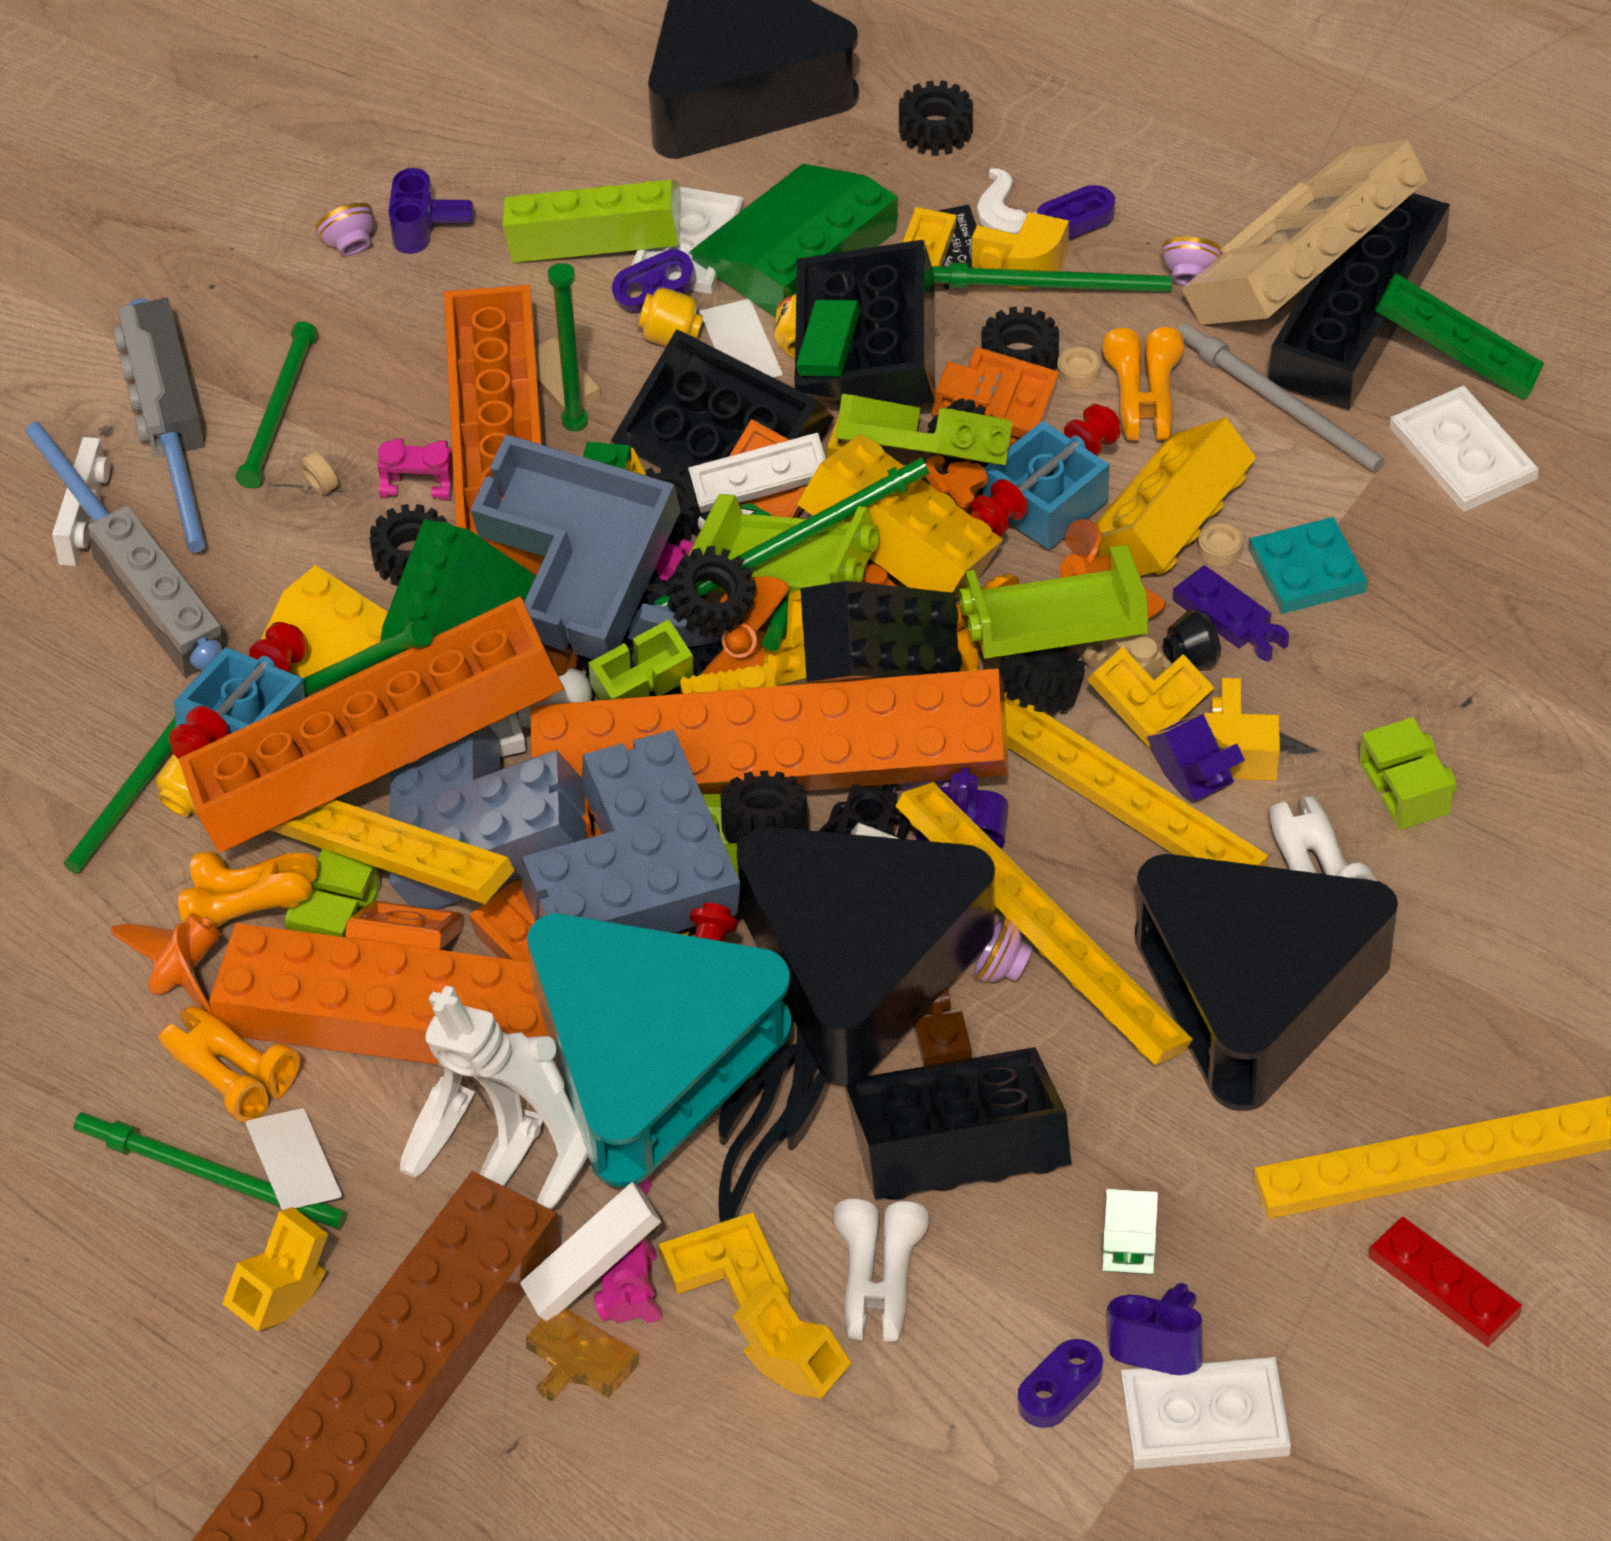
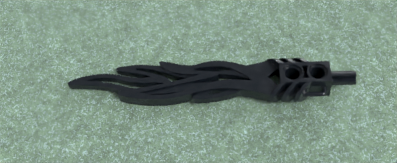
[718,784,910,1223]

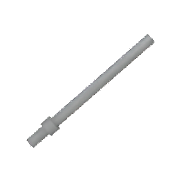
[1178,322,1385,473]

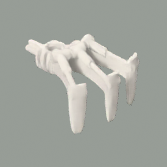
[400,986,588,1209]

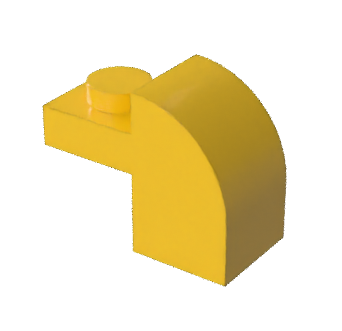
[972,212,1069,289]
[1204,678,1280,781]
[222,1207,328,1332]
[732,1281,851,1399]

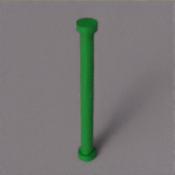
[548,263,588,432]
[235,321,318,489]
[304,619,433,698]

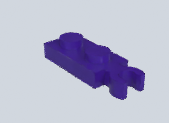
[1173,565,1289,662]

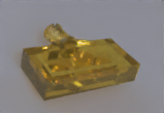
[526,1308,639,1401]

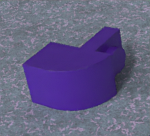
[1147,713,1245,801]

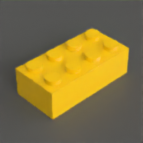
[797,434,1003,599]

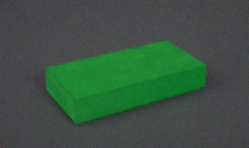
[796,300,860,376]

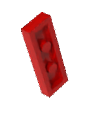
[1369,1216,1522,1347]

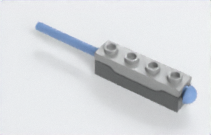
[113,297,205,553]
[25,422,223,678]

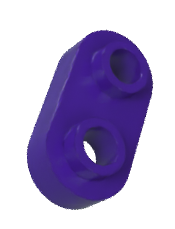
[1036,185,1115,239]
[612,249,696,313]
[1018,1339,1103,1428]

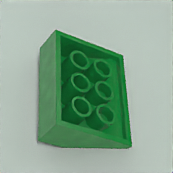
[689,163,898,317]
[378,519,536,664]

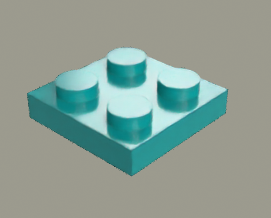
[1249,517,1367,614]

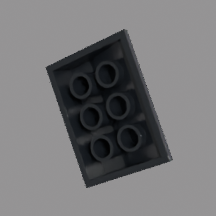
[794,239,935,406]
[611,329,834,476]
[844,1047,1072,1200]

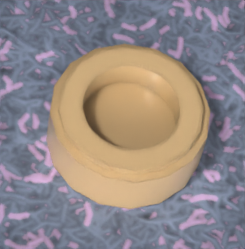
[1057,347,1101,389]
[299,451,339,495]
[1198,523,1243,567]

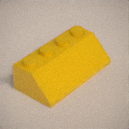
[1095,417,1257,576]
[261,565,388,693]

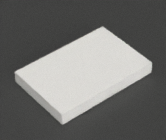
[631,187,744,294]
[1389,385,1539,512]
[1121,1357,1291,1469]

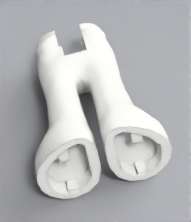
[1269,796,1377,881]
[833,1199,929,1343]

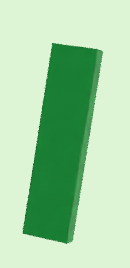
[1375,273,1544,401]

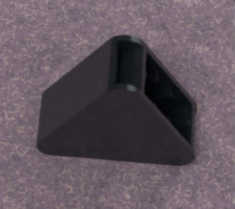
[648,0,859,159]
[737,827,995,1085]
[1134,854,1398,1111]

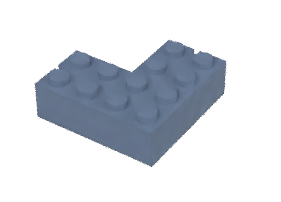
[470,434,680,659]
[390,726,586,909]
[522,729,740,933]

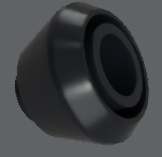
[1163,609,1221,669]

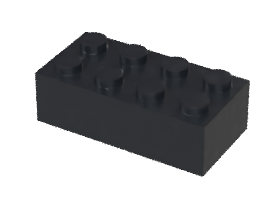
[800,581,962,683]

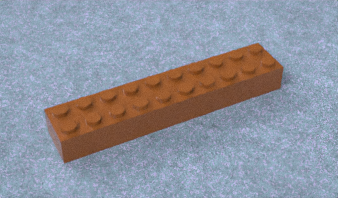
[192,1171,561,1541]

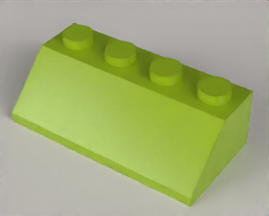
[503,179,680,263]

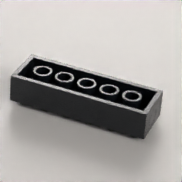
[1269,193,1450,409]

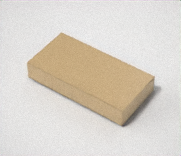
[535,338,601,413]

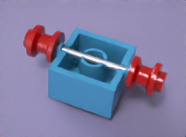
[971,404,1121,550]
[169,622,308,759]

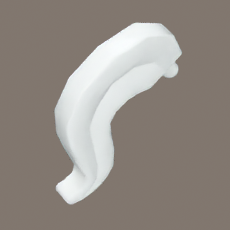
[977,168,1036,234]

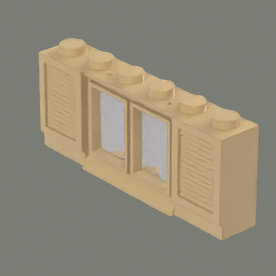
[1181,140,1428,325]

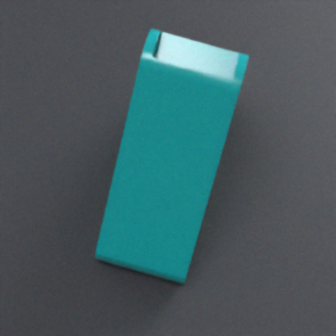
[527,913,792,1187]

